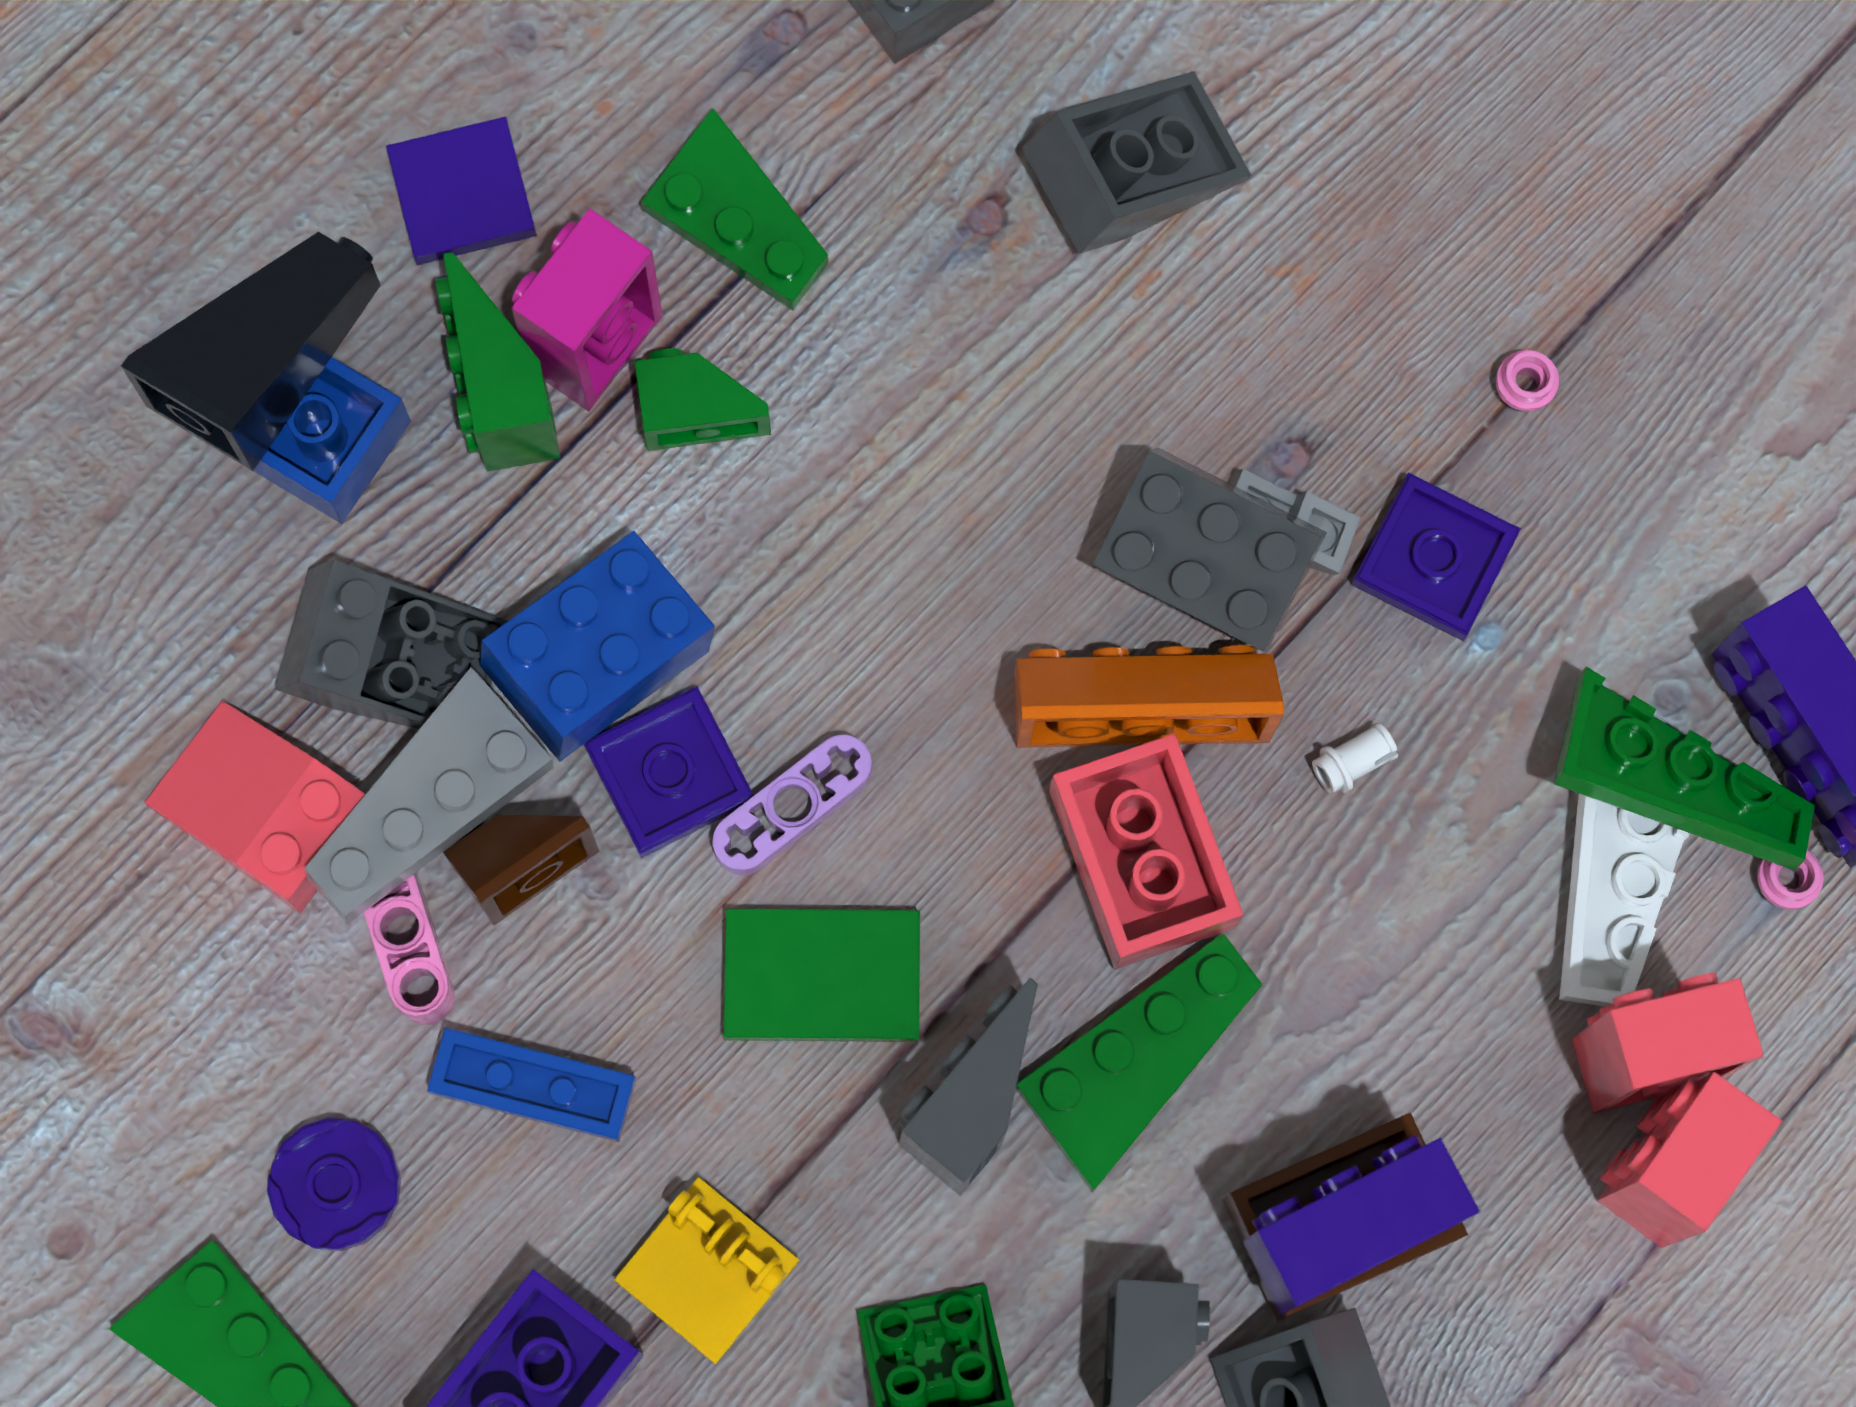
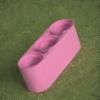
[364,872,455,1025]

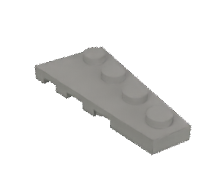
[304,667,553,925]

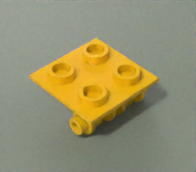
[614,1177,800,1364]

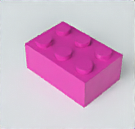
[512,208,663,412]

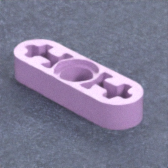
[713,735,872,876]

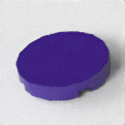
[267,1118,401,1251]

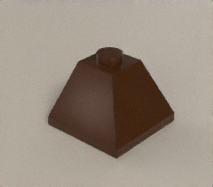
[443,815,600,925]

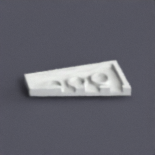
[1559,794,1690,1007]

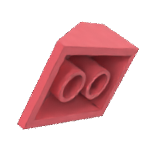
[144,701,365,914]

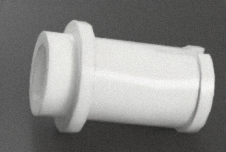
[1312,723,1398,794]

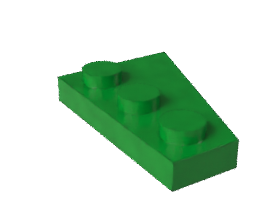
[641,108,828,311]

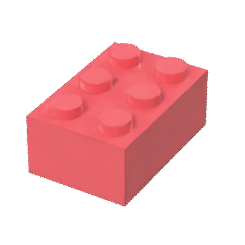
[1049,733,1243,970]
[1572,972,1764,1114]
[1597,1072,1782,1248]

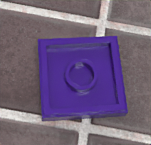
[386,116,537,265]
[1351,472,1521,642]
[584,686,754,858]

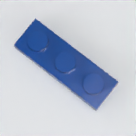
[427,1028,636,1142]

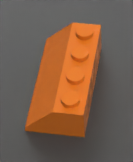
[1014,645,1284,748]

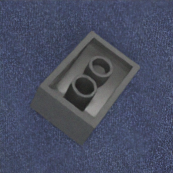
[1022,71,1251,254]

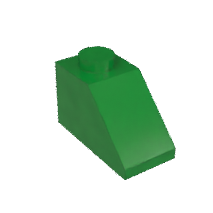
[635,348,771,451]

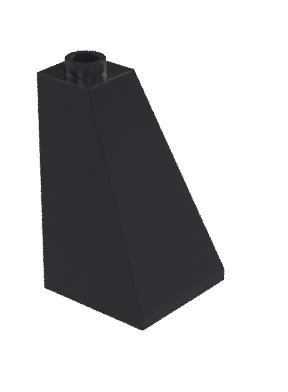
[121,231,381,471]

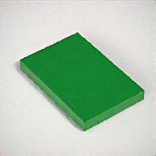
[724,909,920,1042]

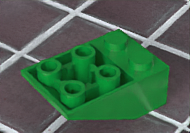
[436,252,561,472]
[857,1284,1014,1407]

